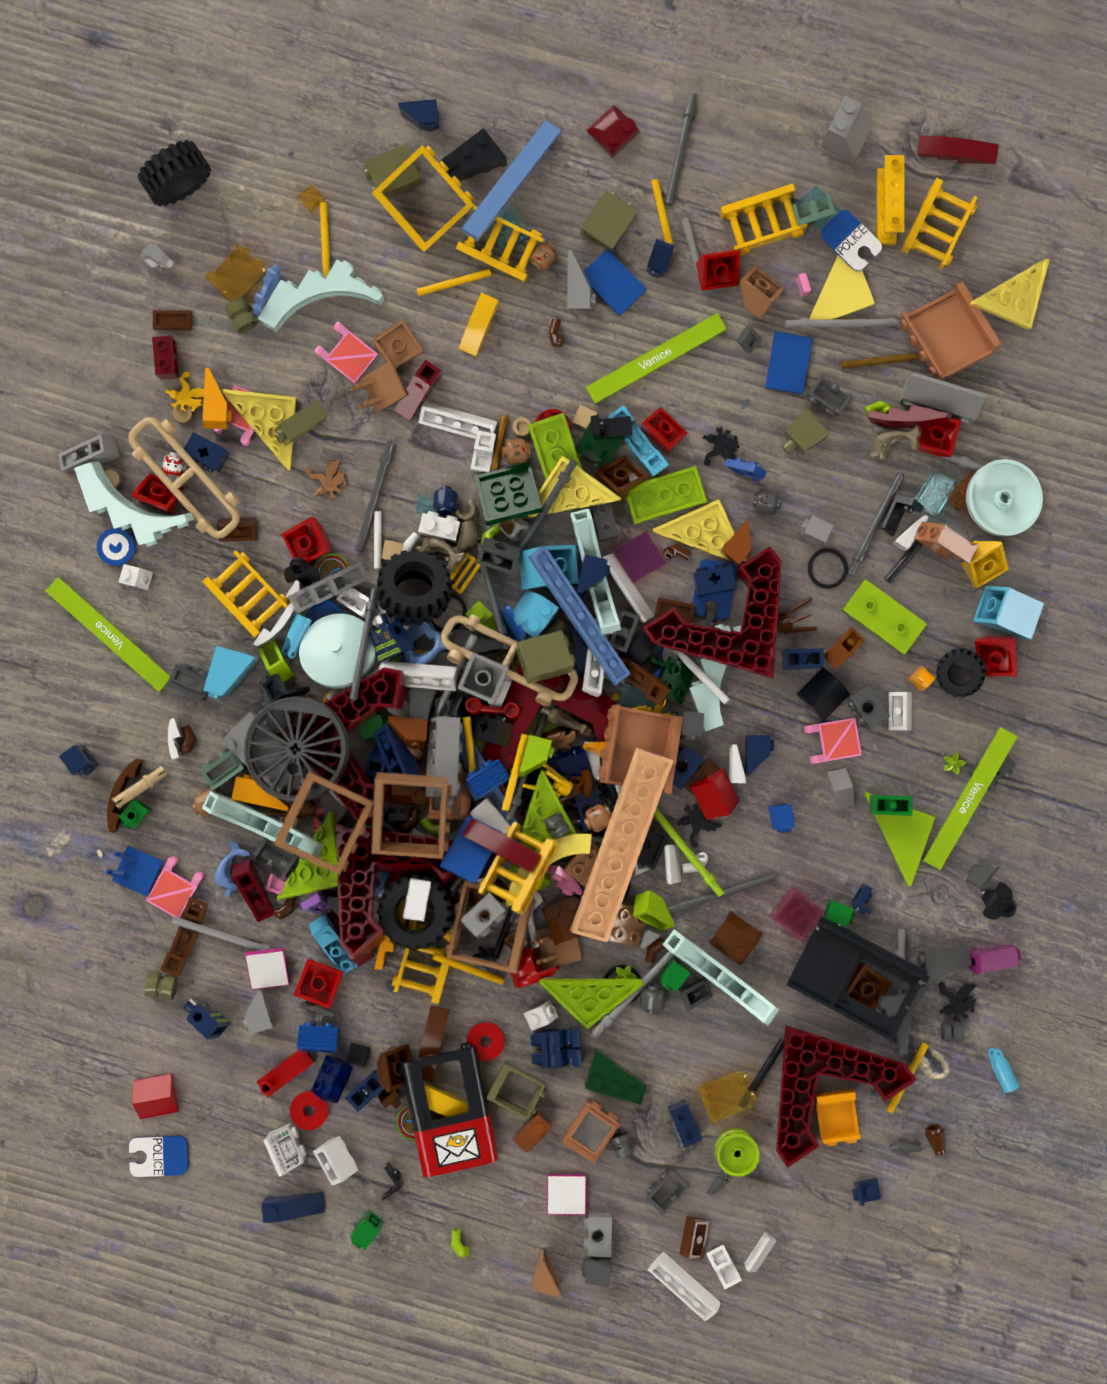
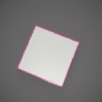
[245,947,290,990]
[547,1174,586,1215]

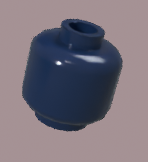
[433,486,458,516]

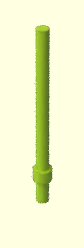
[654,807,725,897]

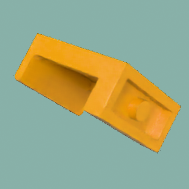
[815,1089,861,1146]

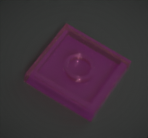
[614,531,666,583]

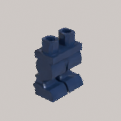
[530,1026,582,1068]

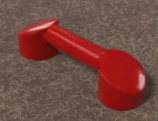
[466,697,520,720]

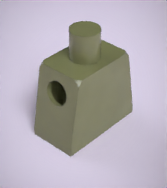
[781,407,830,455]

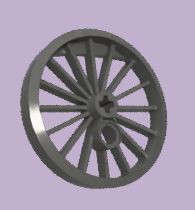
[244,697,350,802]

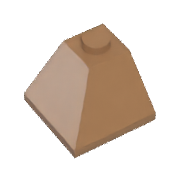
[740,266,785,319]

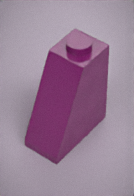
[968,945,1021,974]

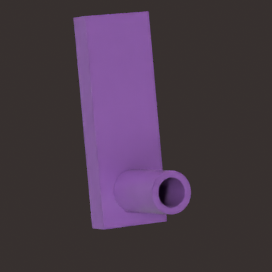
[300,891,331,914]

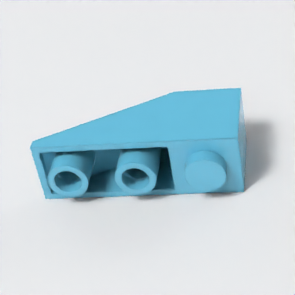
[309,914,357,975]

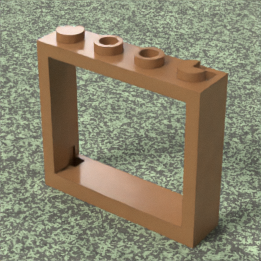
[274,771,374,875]
[372,772,452,859]
[445,881,535,973]

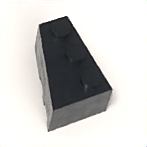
[438,128,507,181]

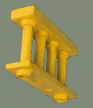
[876,155,904,246]
[900,178,978,270]
[719,183,807,256]
[455,205,546,282]
[202,550,290,638]
[478,822,559,916]
[392,919,452,1004]

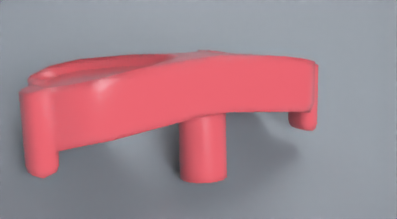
[313,805,323,832]

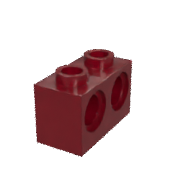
[152,335,179,380]

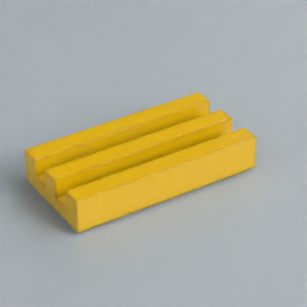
[450,553,481,595]

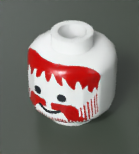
[161,452,188,482]

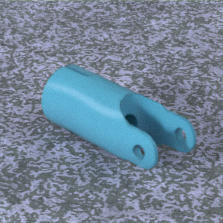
[281,614,312,659]
[988,1048,1020,1093]

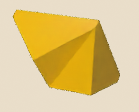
[961,541,1009,589]

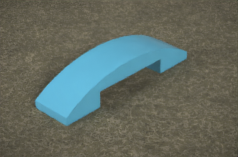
[608,405,669,477]

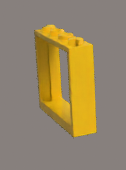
[372,145,475,252]

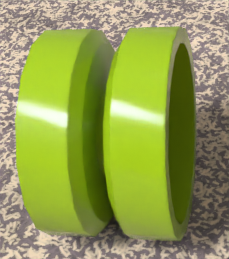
[714,1128,760,1177]

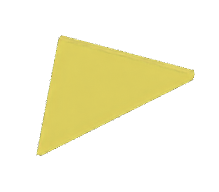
[805,255,875,330]
[970,258,1050,330]
[222,389,297,471]
[523,456,622,519]
[652,499,748,565]

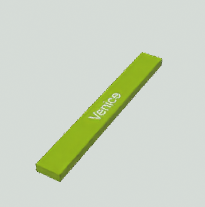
[586,313,727,404]
[45,577,170,692]
[923,727,1018,870]

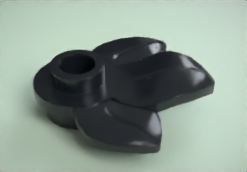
[284,557,321,587]
[981,882,1016,920]

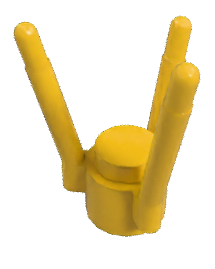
[522,764,573,798]

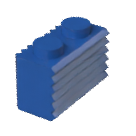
[463,759,510,801]
[768,803,796,833]
[297,1022,339,1053]

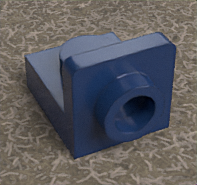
[851,883,872,915]
[852,1178,881,1206]

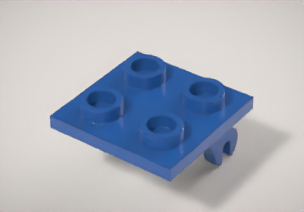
[105,845,163,896]

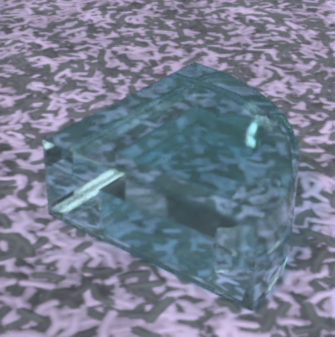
[415,493,435,514]

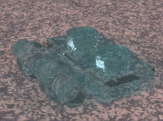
[487,203,530,252]

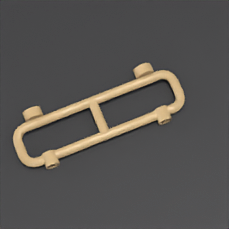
[128,417,241,539]
[441,615,578,706]

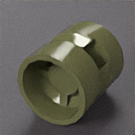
[224,297,259,334]
[144,971,178,1001]

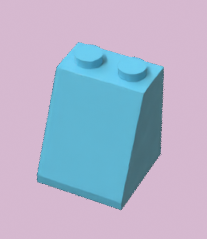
[519,545,579,590]
[973,586,1044,640]
[512,590,559,638]
[203,646,260,700]

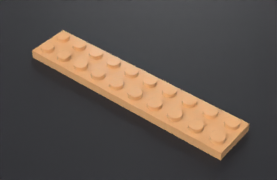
[570,748,673,942]

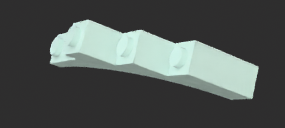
[257,260,384,333]
[74,461,194,547]
[570,509,621,635]
[689,624,741,732]
[202,791,323,857]
[663,929,779,1026]

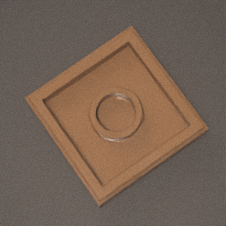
[372,319,425,371]

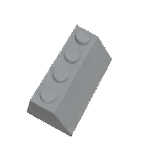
[899,372,987,425]
[222,710,305,792]
[425,716,463,797]

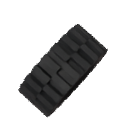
[138,140,211,207]

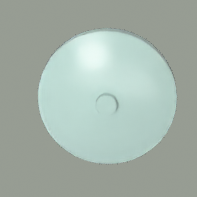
[966,459,1043,537]
[299,614,376,689]

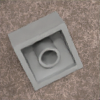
[457,652,509,704]

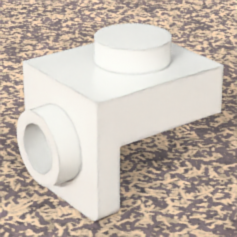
[119,564,153,590]
[523,1000,558,1031]

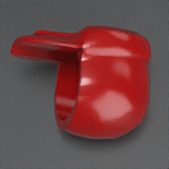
[508,948,560,989]

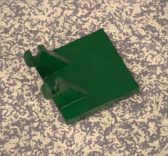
[575,421,626,469]
[649,656,694,705]

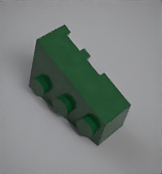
[585,1047,647,1105]

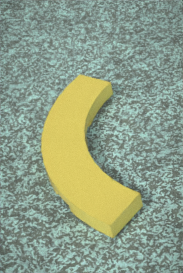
[506,834,592,906]

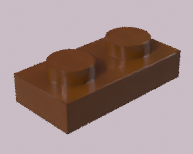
[684,758,721,797]

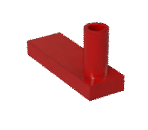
[256,1051,315,1098]

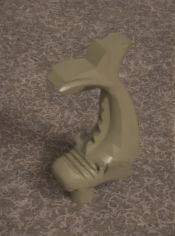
[870,425,921,461]
[414,536,467,573]
[541,706,592,737]

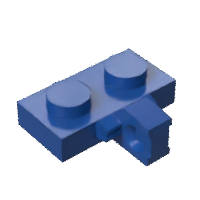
[724,458,766,482]

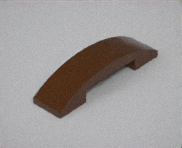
[617,653,670,706]
[107,759,144,833]
[161,897,208,977]

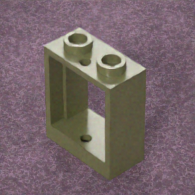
[275,399,328,446]
[486,1061,547,1120]

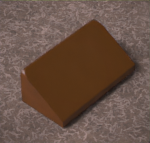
[217,517,257,542]
[680,1216,710,1259]

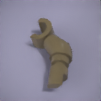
[444,500,479,562]

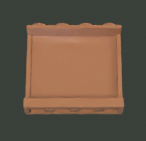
[899,281,1001,381]
[598,705,683,794]

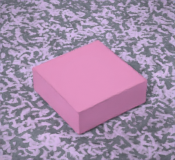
[796,273,811,297]
[265,874,289,894]

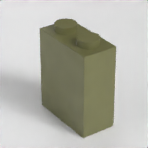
[363,144,423,199]
[580,190,638,253]
[515,630,575,684]

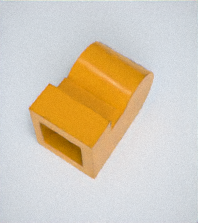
[908,666,935,691]

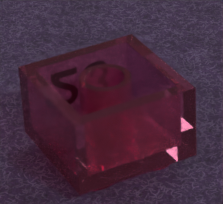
[768,886,825,942]

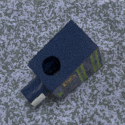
[370,613,415,662]
[184,999,231,1039]

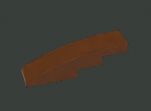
[418,1005,450,1083]

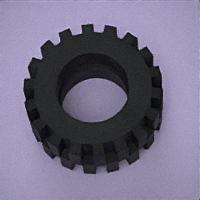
[936,648,986,698]

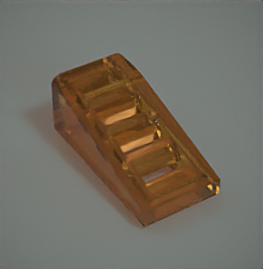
[945,470,976,511]

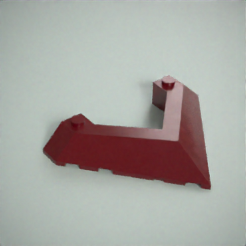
[642,546,781,679]
[482,661,619,770]
[283,667,406,825]
[336,825,456,959]
[776,1025,917,1168]

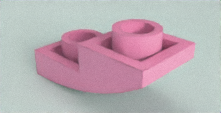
[546,865,582,897]

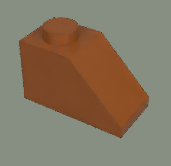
[720,520,752,566]
[824,627,865,669]
[387,716,428,749]
[512,1110,552,1153]

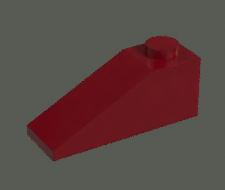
[232,858,274,922]

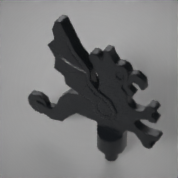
[703,427,740,466]
[597,778,619,811]
[677,804,722,848]
[938,982,976,1022]

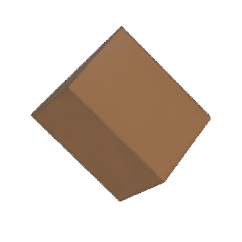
[531,1249,562,1298]

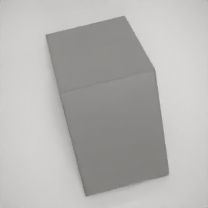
[827,768,855,809]

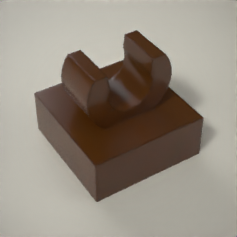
[572,769,592,797]
[378,1089,402,1109]

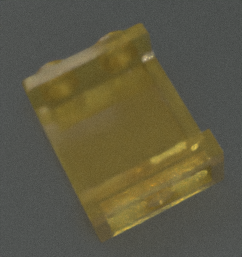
[205,243,266,302]
[697,1069,758,1125]

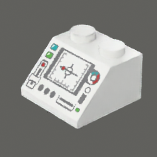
[263,1123,307,1177]

